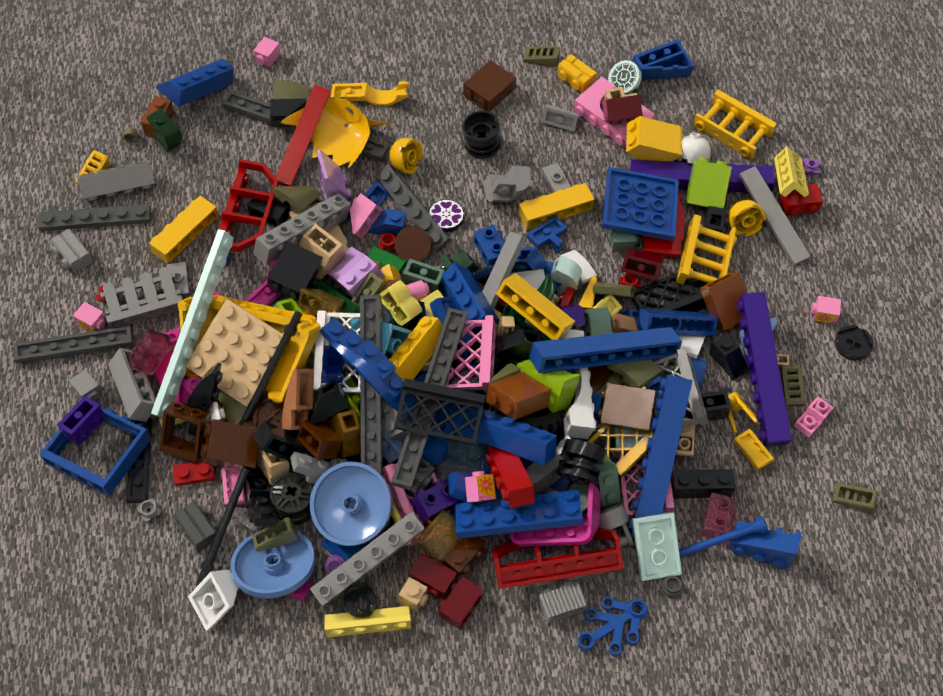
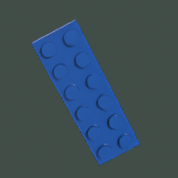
[455,490,583,539]

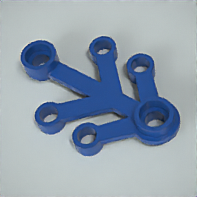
[577,597,648,656]

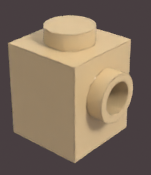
[399,577,429,612]

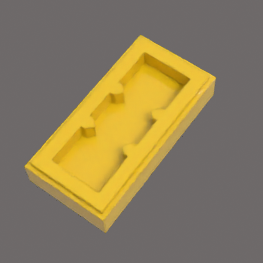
[733,429,774,471]

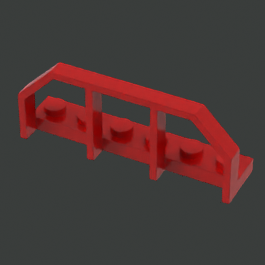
[212,159,278,252]
[492,528,623,589]

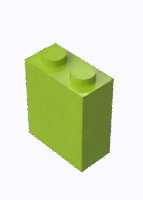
[685,157,732,208]

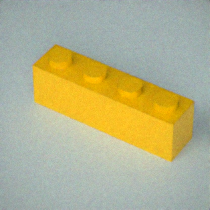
[518,183,595,230]
[149,196,219,264]
[496,273,575,340]
[389,316,443,381]

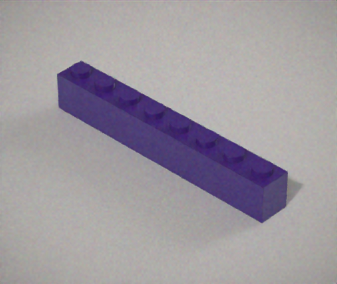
[629,160,775,194]
[737,292,792,447]

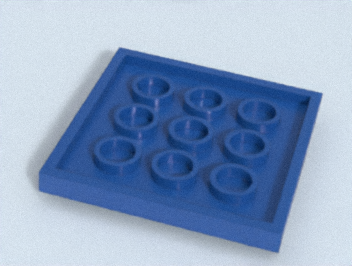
[601,167,679,241]

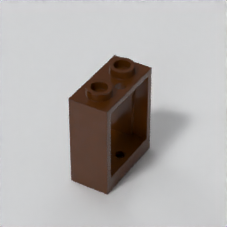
[159,402,209,463]

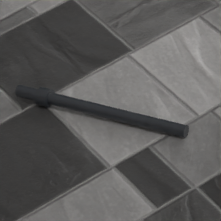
[242,311,303,421]
[195,468,250,586]

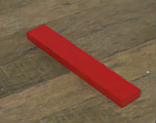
[275,84,331,186]

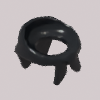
[344,582,378,618]

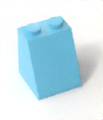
[351,319,412,359]

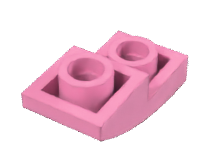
[793,397,834,438]

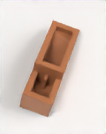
[282,369,313,430]

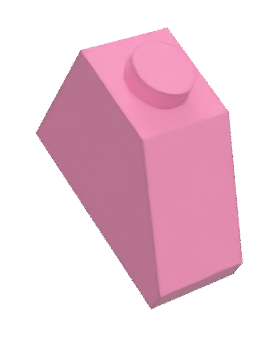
[350,193,383,239]

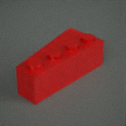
[485,445,535,509]

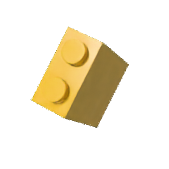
[626,116,682,162]

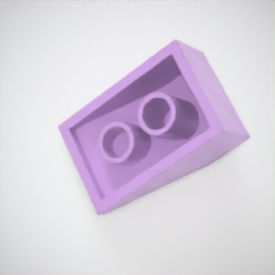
[317,149,352,200]
[327,247,385,298]

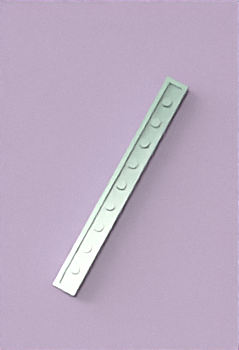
[151,229,234,419]

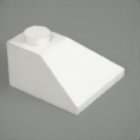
[188,569,238,631]

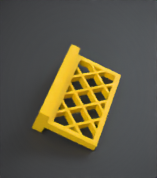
[587,386,657,478]

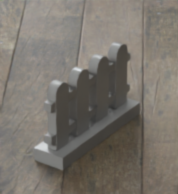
[100,267,182,329]

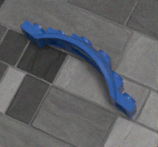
[319,317,418,418]

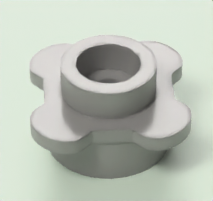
[137,499,161,522]

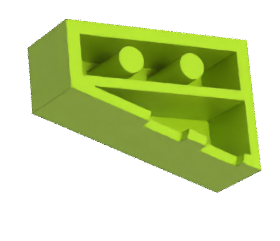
[517,359,581,413]

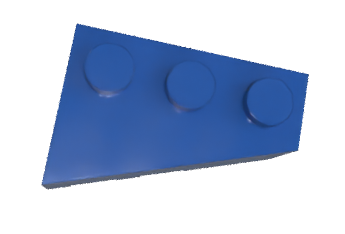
[632,39,694,80]
[728,521,802,569]

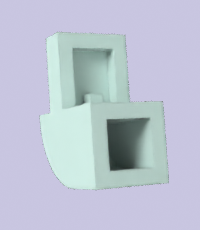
[550,255,582,295]

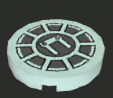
[608,60,642,95]

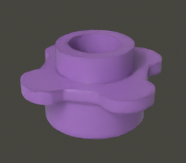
[803,158,820,175]

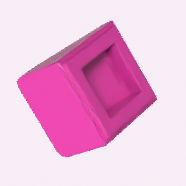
[287,581,314,603]

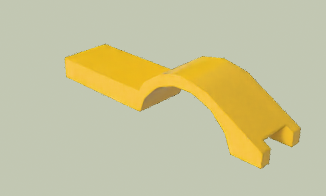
[330,81,409,106]

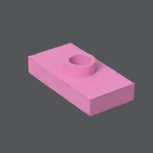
[221,467,246,507]

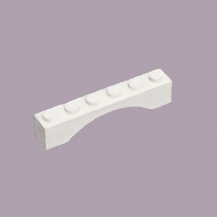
[562,329,596,439]

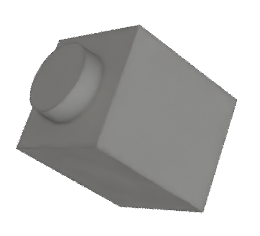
[69,369,102,401]

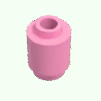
[406,280,430,301]

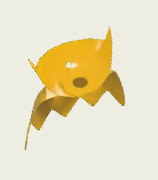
[281,90,393,168]

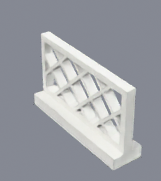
[313,311,361,393]

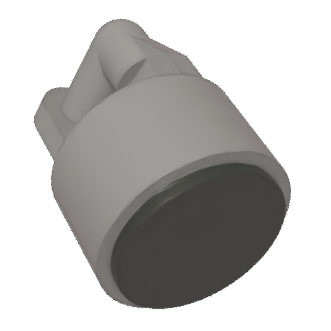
[599,502,634,548]

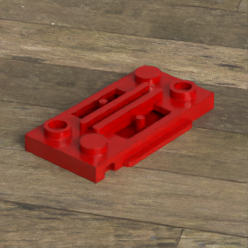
[642,194,685,258]

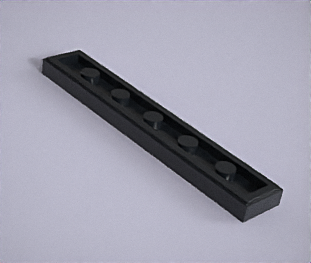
[126,417,152,503]

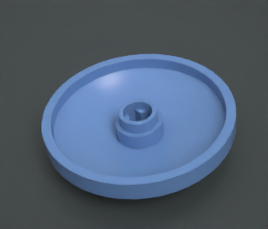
[310,462,393,546]
[231,531,315,598]

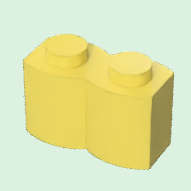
[380,280,422,326]

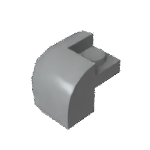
[483,166,531,202]

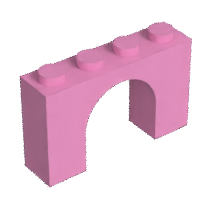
[574,77,655,148]

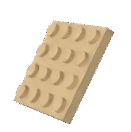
[185,299,292,407]

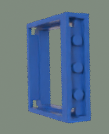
[39,401,152,496]

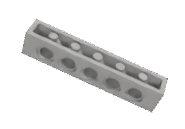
[254,193,351,265]
[310,512,426,606]

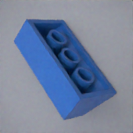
[156,59,234,107]
[441,262,500,346]

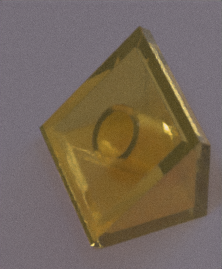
[417,510,461,563]

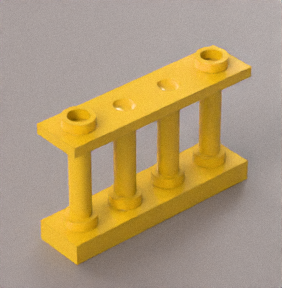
[693,89,777,160]
[676,214,737,285]

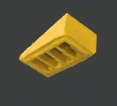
[75,150,111,185]
[579,276,597,311]

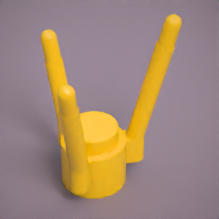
[728,392,760,433]

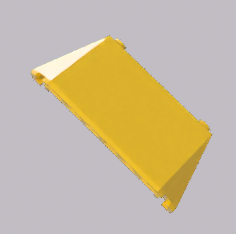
[178,295,320,403]

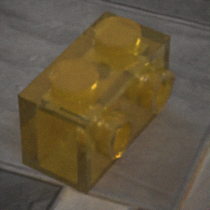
[297,288,343,315]

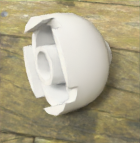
[677,133,711,163]

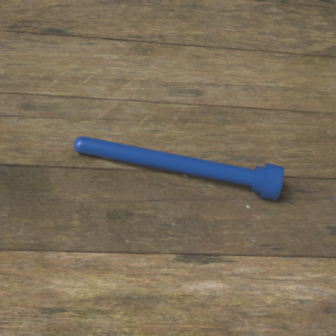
[679,516,769,557]

